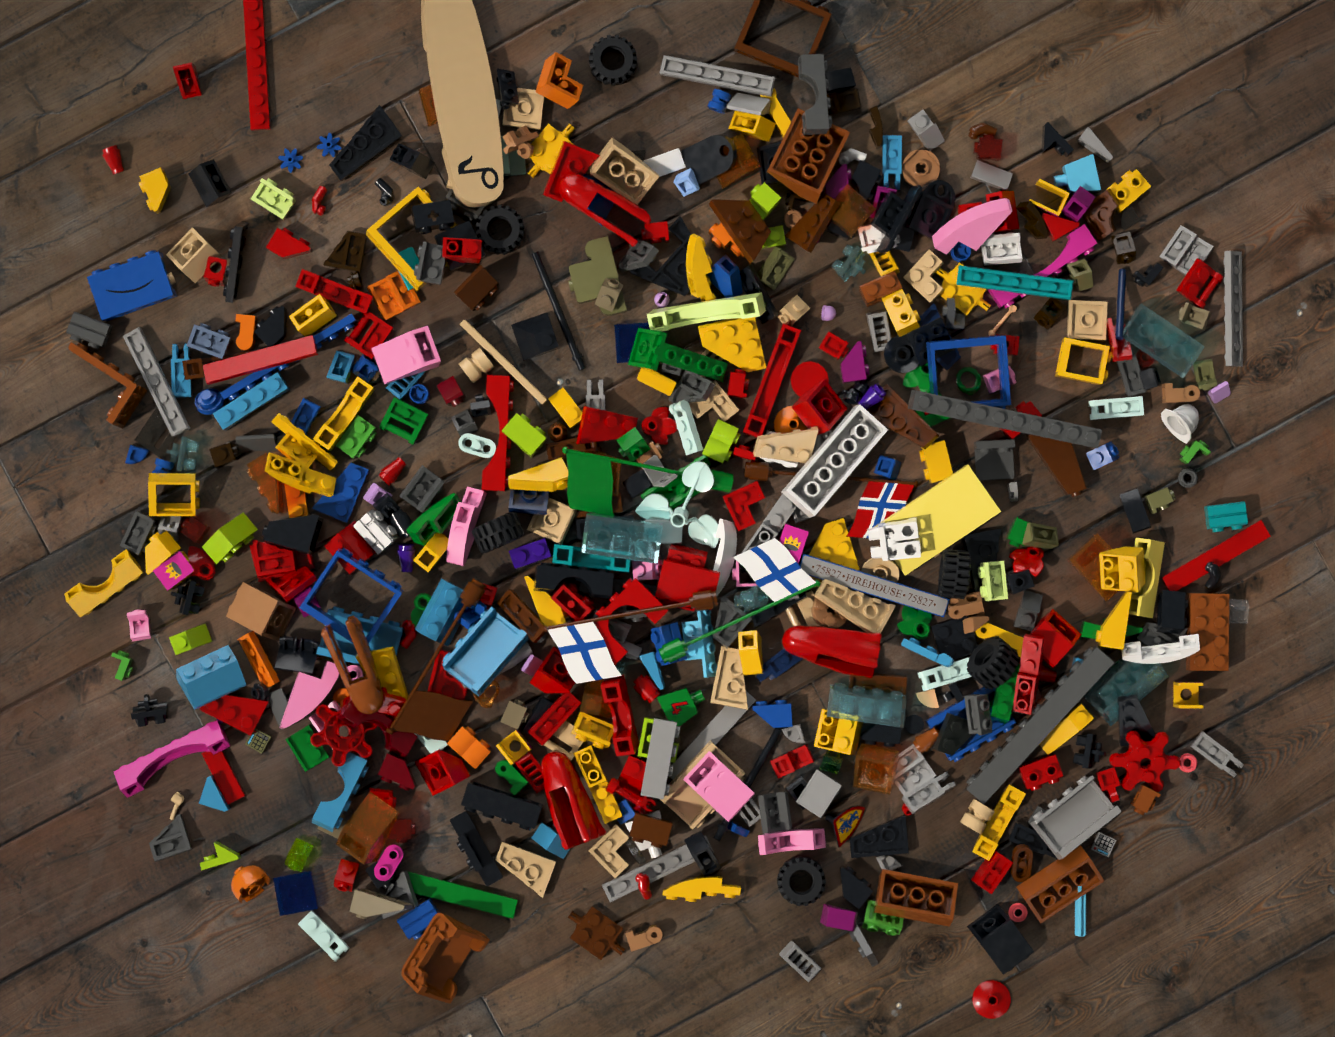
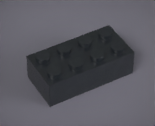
[461,780,543,831]

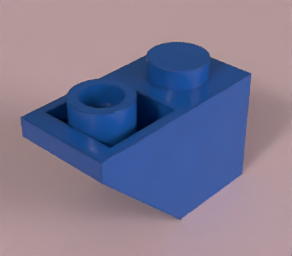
[706,254,743,298]
[752,700,793,728]

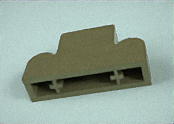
[568,236,627,316]

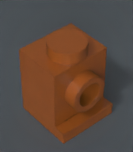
[1130,784,1161,816]

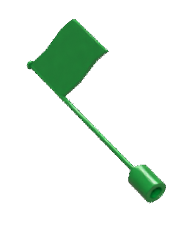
[562,446,734,517]

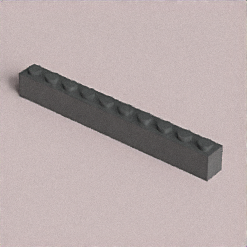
[908,390,1102,449]
[966,645,1114,804]

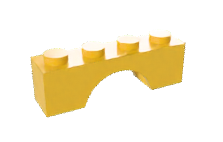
[313,377,375,451]
[64,549,143,618]

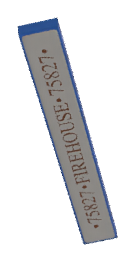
[799,553,950,617]

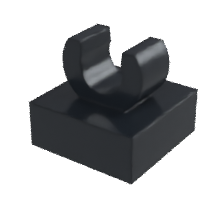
[470,394,492,417]
[373,493,400,520]
[942,682,964,703]

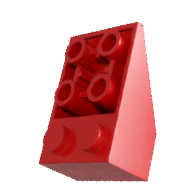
[658,544,708,612]

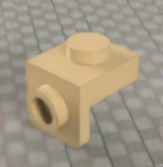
[777,295,810,327]

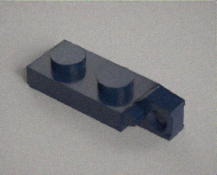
[756,649,803,682]

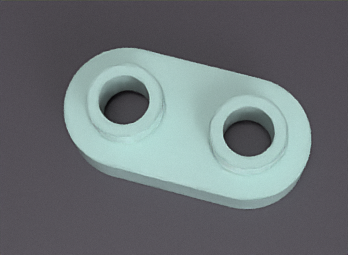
[458,433,496,458]

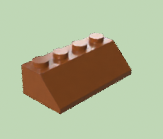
[1016,845,1104,924]

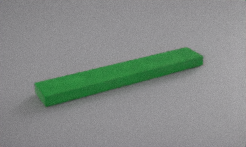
[408,871,518,919]

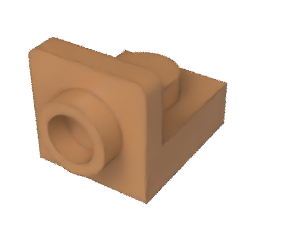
[636,442,664,469]

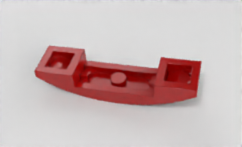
[295,269,374,314]

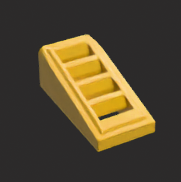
[869,251,899,277]

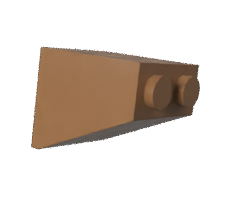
[226,582,297,641]

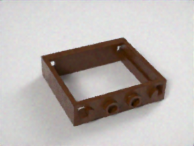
[734,0,831,78]

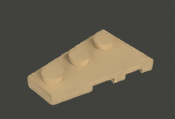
[710,646,748,710]

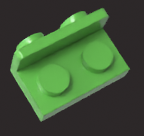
[336,415,377,459]
[862,900,904,936]

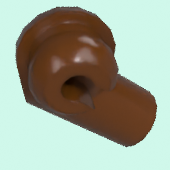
[969,123,997,140]

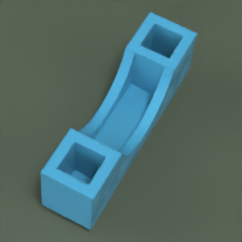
[213,372,291,431]
[312,752,369,833]

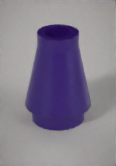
[858,383,887,410]
[397,544,416,572]

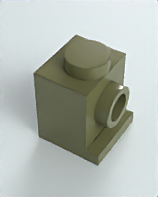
[1067,259,1093,292]
[1143,487,1176,514]

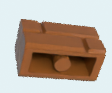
[859,271,902,308]

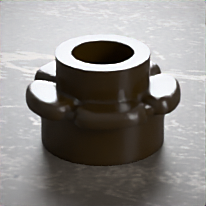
[347,272,363,290]

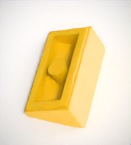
[637,368,677,396]

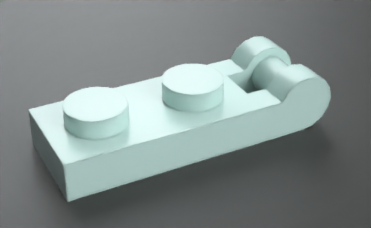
[1088,396,1144,420]
[669,400,703,455]
[918,657,972,691]
[298,910,350,962]

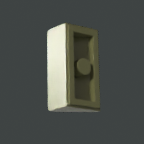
[758,247,795,291]
[1023,522,1059,549]

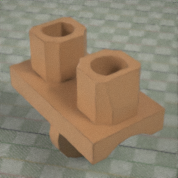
[502,125,539,159]

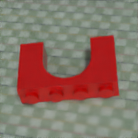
[594,578,669,665]

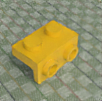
[571,712,613,749]

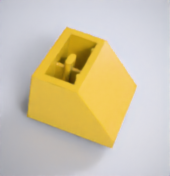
[1099,546,1145,592]
[814,709,864,755]

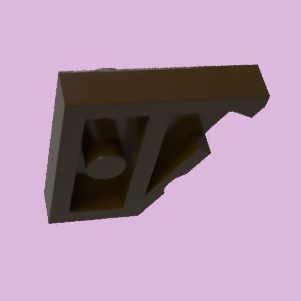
[323,231,367,272]

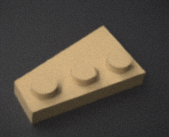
[753,426,819,463]
[495,841,556,898]

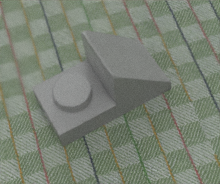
[907,110,945,151]

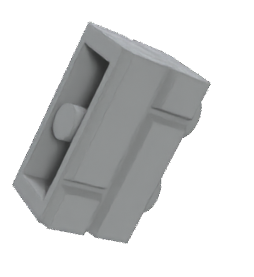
[353,509,399,555]

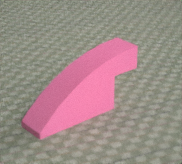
[932,198,1012,254]
[279,661,339,729]

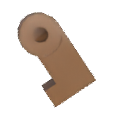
[1162,383,1200,404]
[947,591,985,619]
[625,925,663,952]

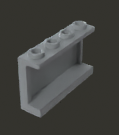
[1030,775,1122,860]

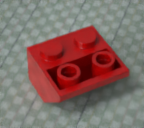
[1030,609,1082,668]

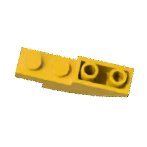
[686,233,716,302]
[265,452,337,497]
[574,745,623,824]
[663,876,741,902]

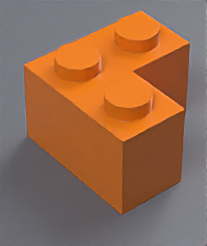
[535,52,583,109]

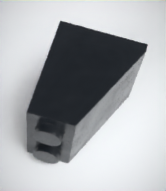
[262,515,324,556]
[967,904,1034,975]

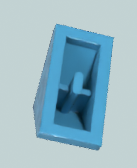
[327,350,355,384]
[199,775,231,812]
[532,822,570,859]

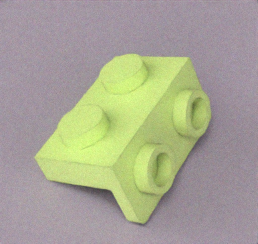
[251,178,296,220]
[978,561,1008,601]

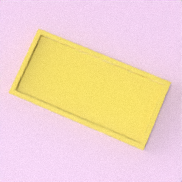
[874,464,1001,576]

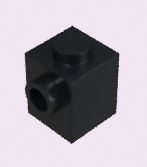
[1006,570,1035,595]

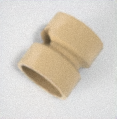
[459,347,494,383]
[960,799,995,834]

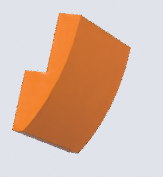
[367,271,421,321]

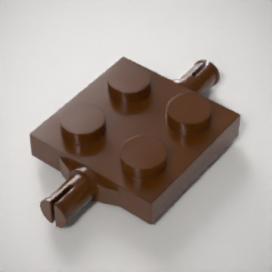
[567,907,625,960]

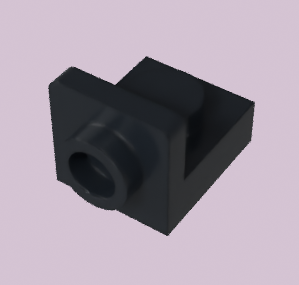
[1132,263,1163,287]

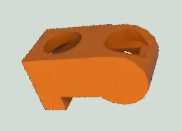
[235,314,257,351]

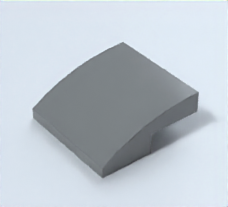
[1159,225,1214,275]
[883,744,937,796]

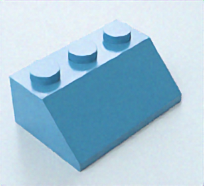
[415,578,464,646]
[176,645,246,710]

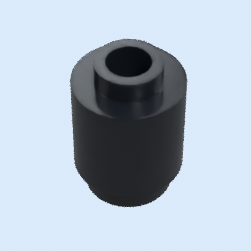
[389,509,413,538]

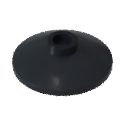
[884,335,919,373]

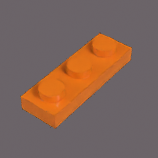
[238,631,280,688]

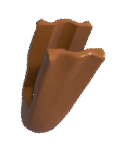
[321,616,384,714]

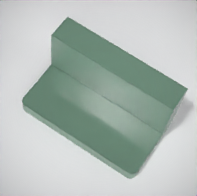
[501,136,526,177]

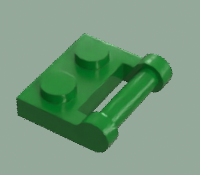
[379,397,429,445]

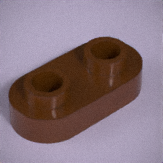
[1010,844,1033,882]

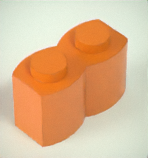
[447,726,491,769]

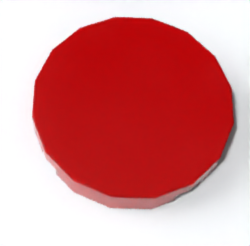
[790,361,829,397]

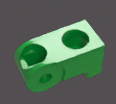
[495,760,528,796]

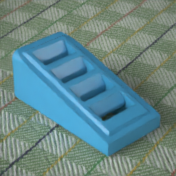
[386,371,426,401]
[639,651,665,690]

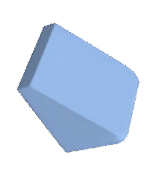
[673,168,700,197]

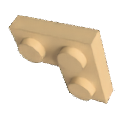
[903,249,944,304]
[689,380,739,422]
[588,824,629,878]

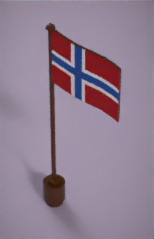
[744,461,918,539]

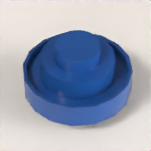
[194,388,224,415]

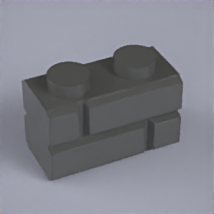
[66,312,113,349]

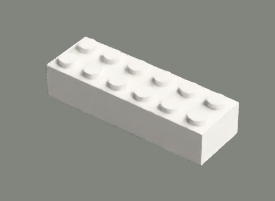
[781,404,888,518]

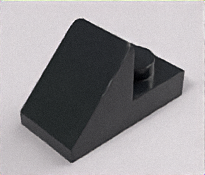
[1042,122,1074,157]

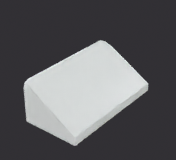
[643,148,686,177]

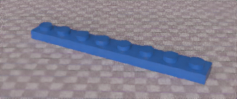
[220,314,357,401]

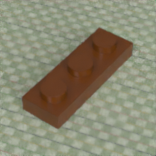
[497,589,548,643]

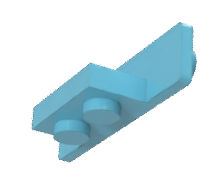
[681,610,717,678]

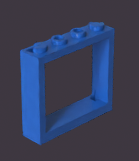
[926,335,1011,409]
[299,548,404,644]

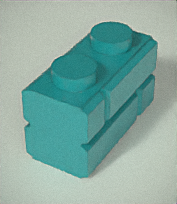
[1204,501,1248,532]

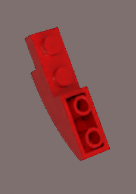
[1012,634,1044,715]

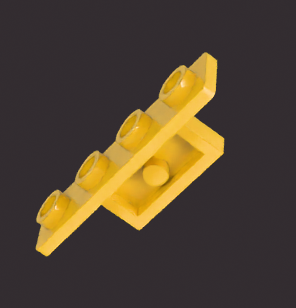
[271,413,338,470]

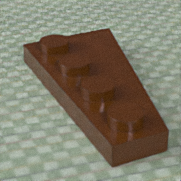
[867,384,939,449]

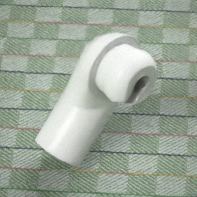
[838,148,867,165]

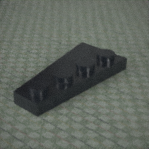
[223,221,249,303]

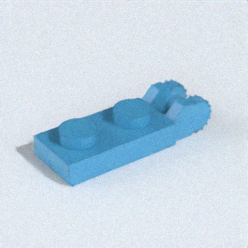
[882,135,902,190]
[171,344,192,398]
[901,637,954,667]

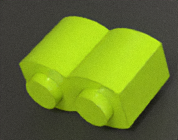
[702,419,740,464]

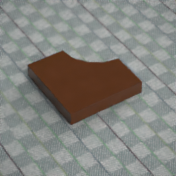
[1082,188,1120,241]

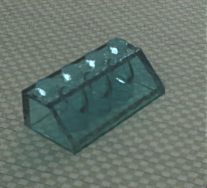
[1123,303,1205,378]
[581,512,664,564]
[1083,646,1169,726]
[827,683,907,728]

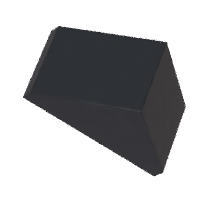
[785,775,807,810]

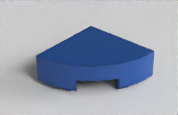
[125,445,150,464]
[728,821,750,837]

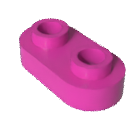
[374,844,404,881]

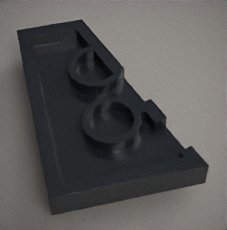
[849,815,909,858]

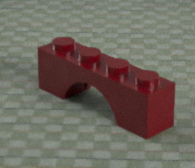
[337,697,418,758]

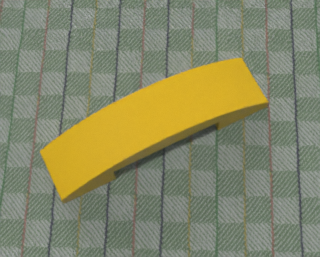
[972,784,1026,861]

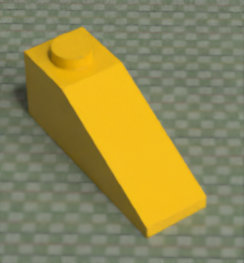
[508,457,568,492]
[524,576,569,626]
[1095,592,1132,650]
[1039,703,1094,755]

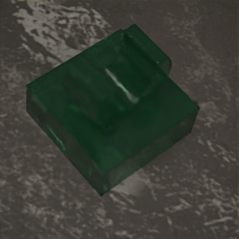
[819,750,842,774]

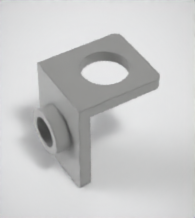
[643,455,678,487]

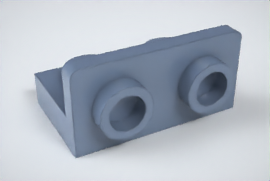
[186,323,232,360]

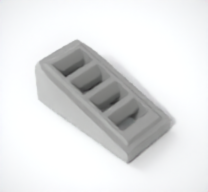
[1077,127,1113,163]
[866,309,892,352]
[779,941,822,982]

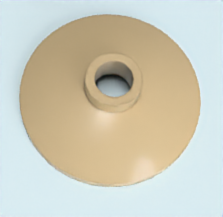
[861,558,900,582]

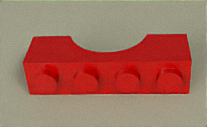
[600,674,639,756]

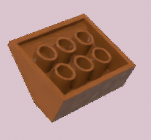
[767,108,850,204]

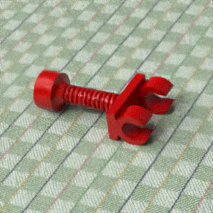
[605,777,656,815]

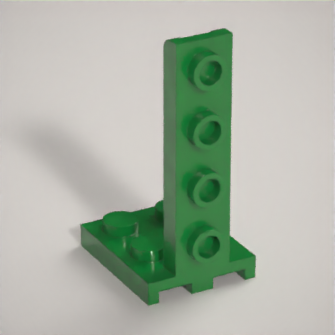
[628,328,728,382]

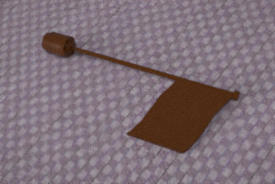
[386,578,486,741]

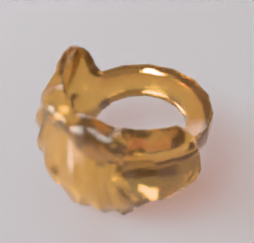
[473,680,500,709]

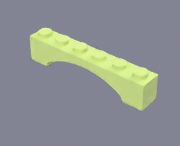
[647,292,766,331]

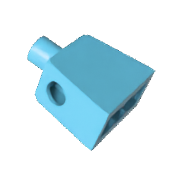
[1053,154,1101,194]

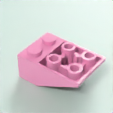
[372,326,441,384]
[683,751,755,822]

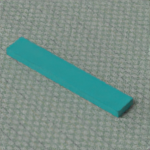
[956,265,1074,300]

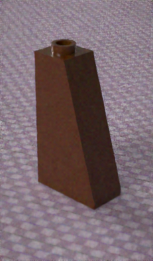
[1026,434,1087,497]

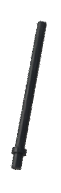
[531,252,586,371]
[713,728,782,841]

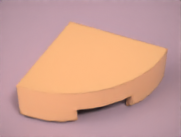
[915,689,939,708]

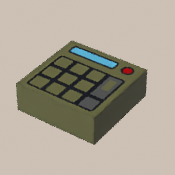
[245,727,272,754]

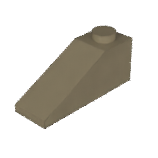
[349,888,413,919]

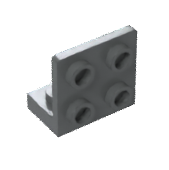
[974,440,1015,480]

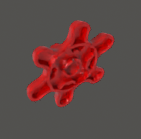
[310,696,377,767]
[1109,730,1181,792]

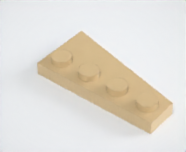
[814,579,896,633]

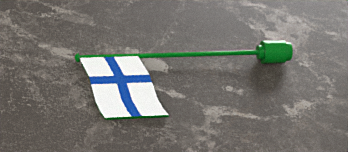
[658,538,821,663]

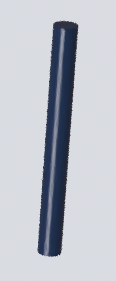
[1115,269,1126,340]

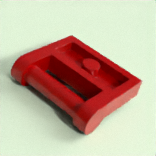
[1176,258,1224,309]
[344,311,394,360]

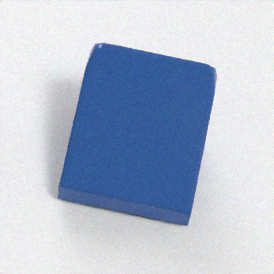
[352,354,379,383]
[874,455,902,480]
[617,798,635,825]

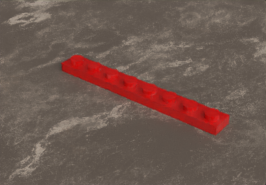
[243,0,271,131]

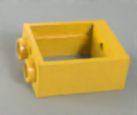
[1055,338,1112,385]
[148,473,200,516]

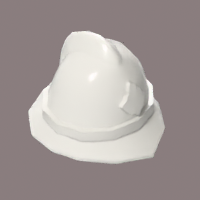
[1161,404,1199,444]

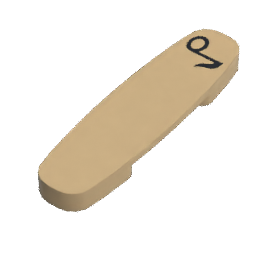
[421,0,504,207]

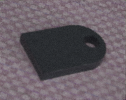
[680,134,737,185]
[905,180,956,240]

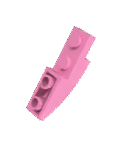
[446,487,487,566]

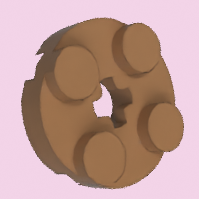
[902,150,940,187]
[811,597,847,629]

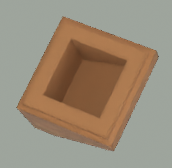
[963,616,989,634]

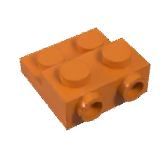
[708,223,745,258]

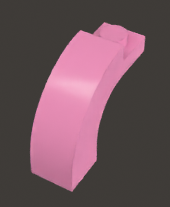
[758,828,826,855]

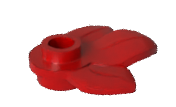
[641,407,678,445]
[188,546,216,580]
[1009,546,1044,577]

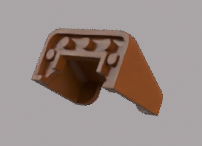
[401,913,490,1004]

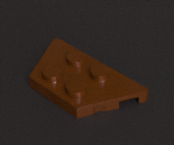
[709,199,771,264]

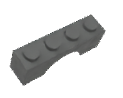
[798,54,832,135]

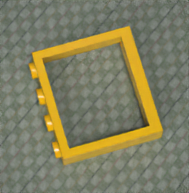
[366,186,456,291]

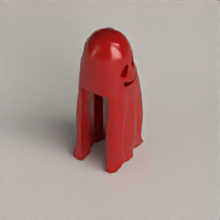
[559,173,651,247]
[782,625,882,678]
[541,751,606,850]

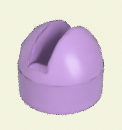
[654,292,670,308]
[821,305,836,321]

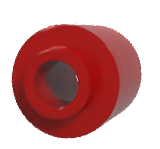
[633,674,661,703]

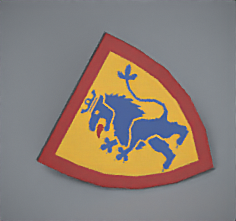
[825,805,865,848]

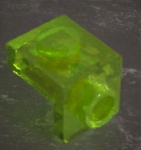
[284,838,313,872]

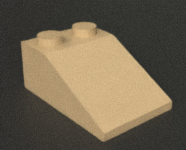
[589,138,659,205]

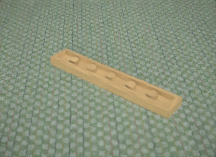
[460,320,547,405]

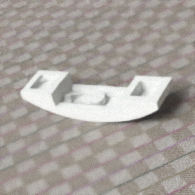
[713,519,737,596]
[1121,634,1200,664]

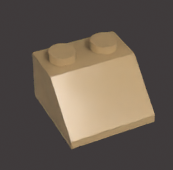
[166,227,221,283]

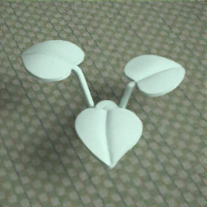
[635,462,719,548]

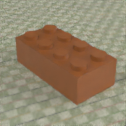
[1186,593,1229,671]
[874,869,958,927]

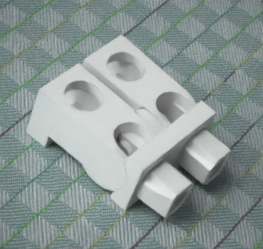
[868,517,921,561]

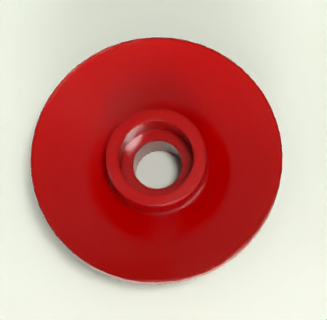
[972,980,1011,1019]

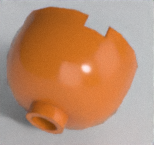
[231,865,271,903]

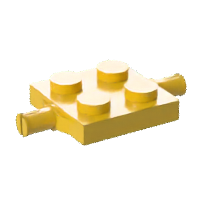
[528,123,576,178]
[935,262,991,315]

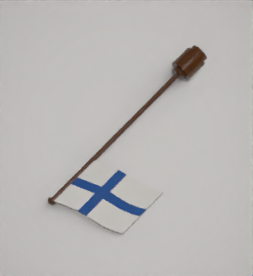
[543,590,718,684]

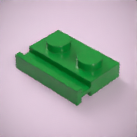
[285,724,330,772]

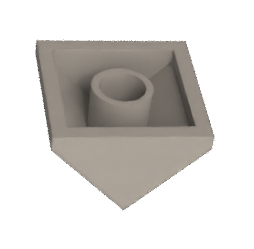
[796,770,843,818]

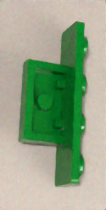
[641,455,711,510]

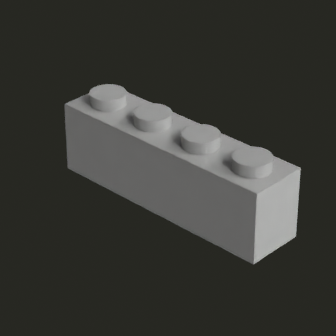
[641,718,680,799]

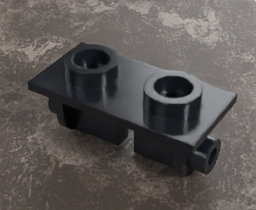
[496,68,519,109]

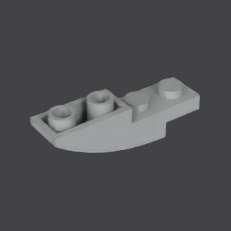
[742,494,797,553]

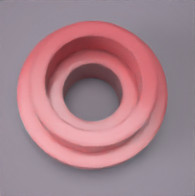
[1179,753,1197,773]
[1008,903,1028,922]

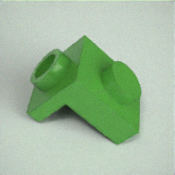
[1179,440,1211,464]
[111,650,133,681]

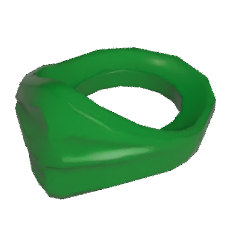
[956,367,982,395]

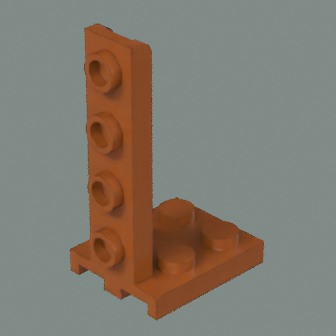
[68,342,148,429]

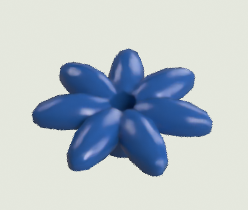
[317,133,342,157]
[278,148,303,173]

